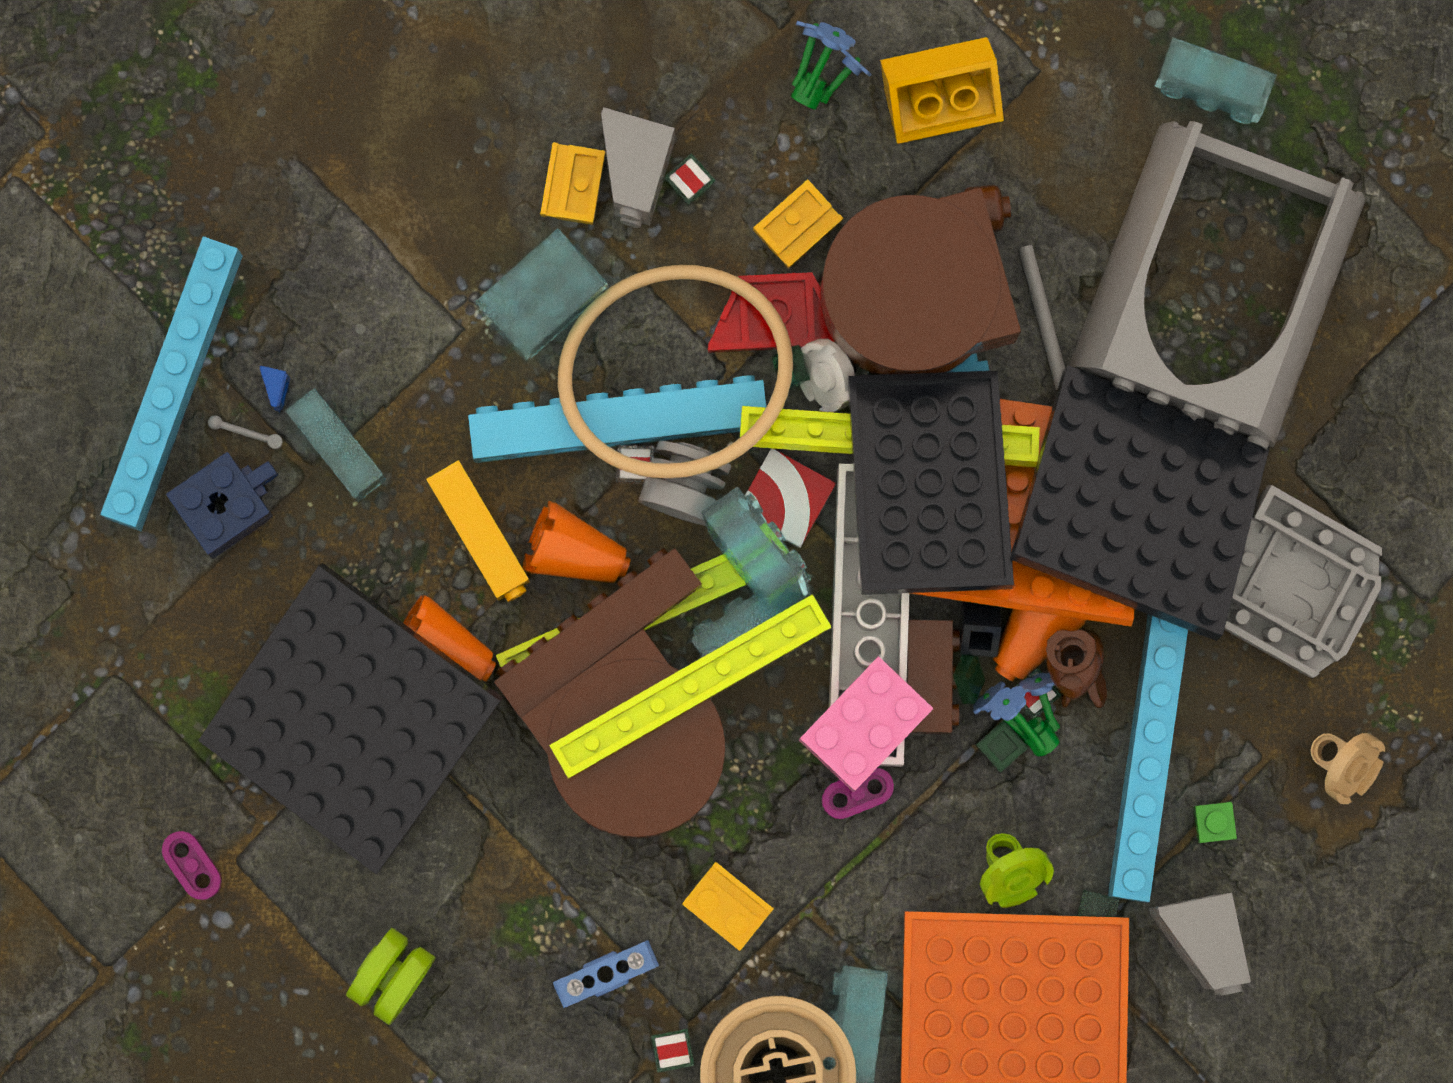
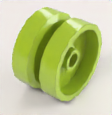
[346,928,436,1025]

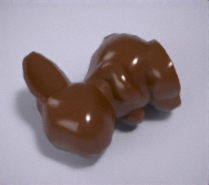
[1046,628,1107,708]

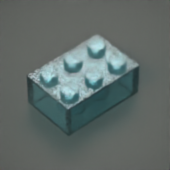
[475,228,608,363]
[701,486,811,617]

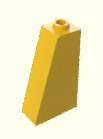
[426,460,530,602]

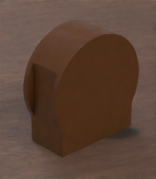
[821,187,1021,375]
[521,629,725,839]

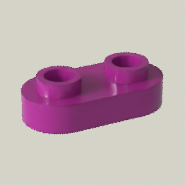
[821,768,894,819]
[162,831,222,900]

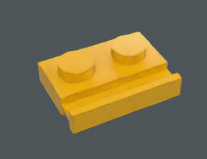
[540,142,606,225]
[753,179,844,269]
[682,862,774,951]

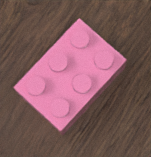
[799,656,933,792]

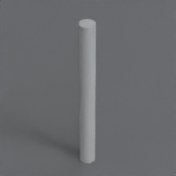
[1018,245,1065,390]

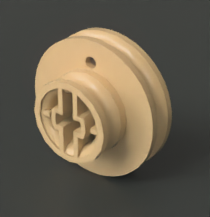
[700,996,856,1083]

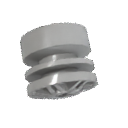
[638,441,731,526]

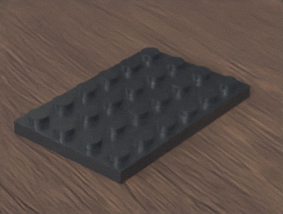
[848,371,1014,595]

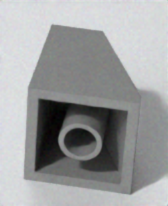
[601,107,675,228]
[1149,893,1251,996]

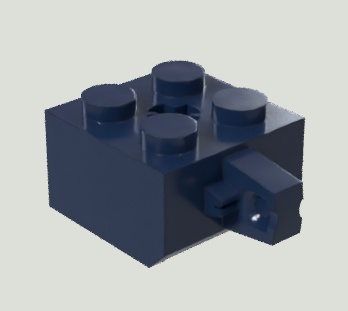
[166,452,279,559]

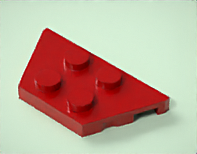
[708,272,835,353]

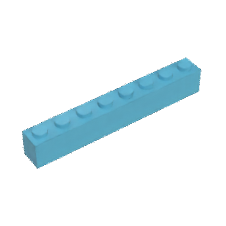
[100,236,243,532]
[468,375,766,463]
[1108,614,1188,902]

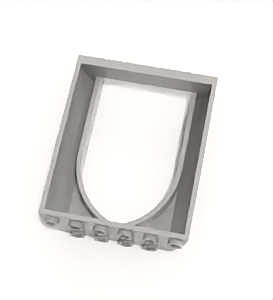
[1069,121,1365,450]

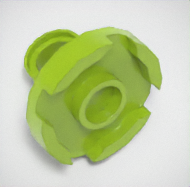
[980,833,1054,908]

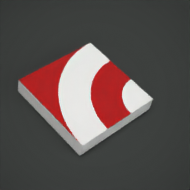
[736,448,836,548]

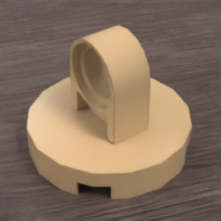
[1311,733,1385,804]

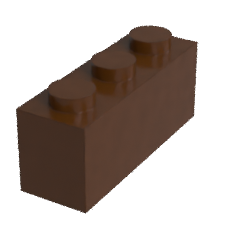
[906,620,960,734]

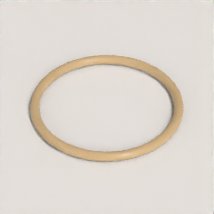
[558,265,793,479]

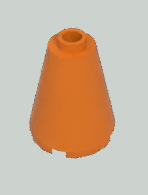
[523,501,631,583]
[403,595,496,682]
[993,609,1086,682]

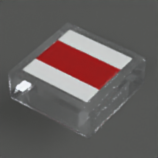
[616,445,654,484]

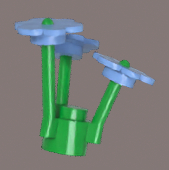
[791,21,872,110]
[973,673,1060,757]

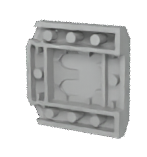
[1224,485,1382,678]

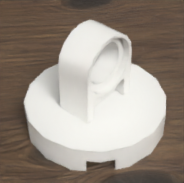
[799,339,869,413]

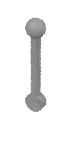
[208,415,283,449]

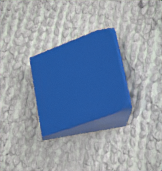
[260,366,291,412]

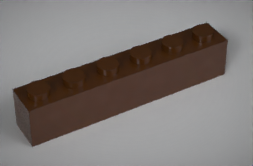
[494,548,702,719]

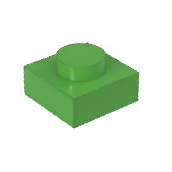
[1193,802,1237,843]

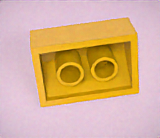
[880,37,1004,144]

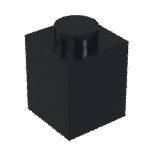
[958,601,1002,657]

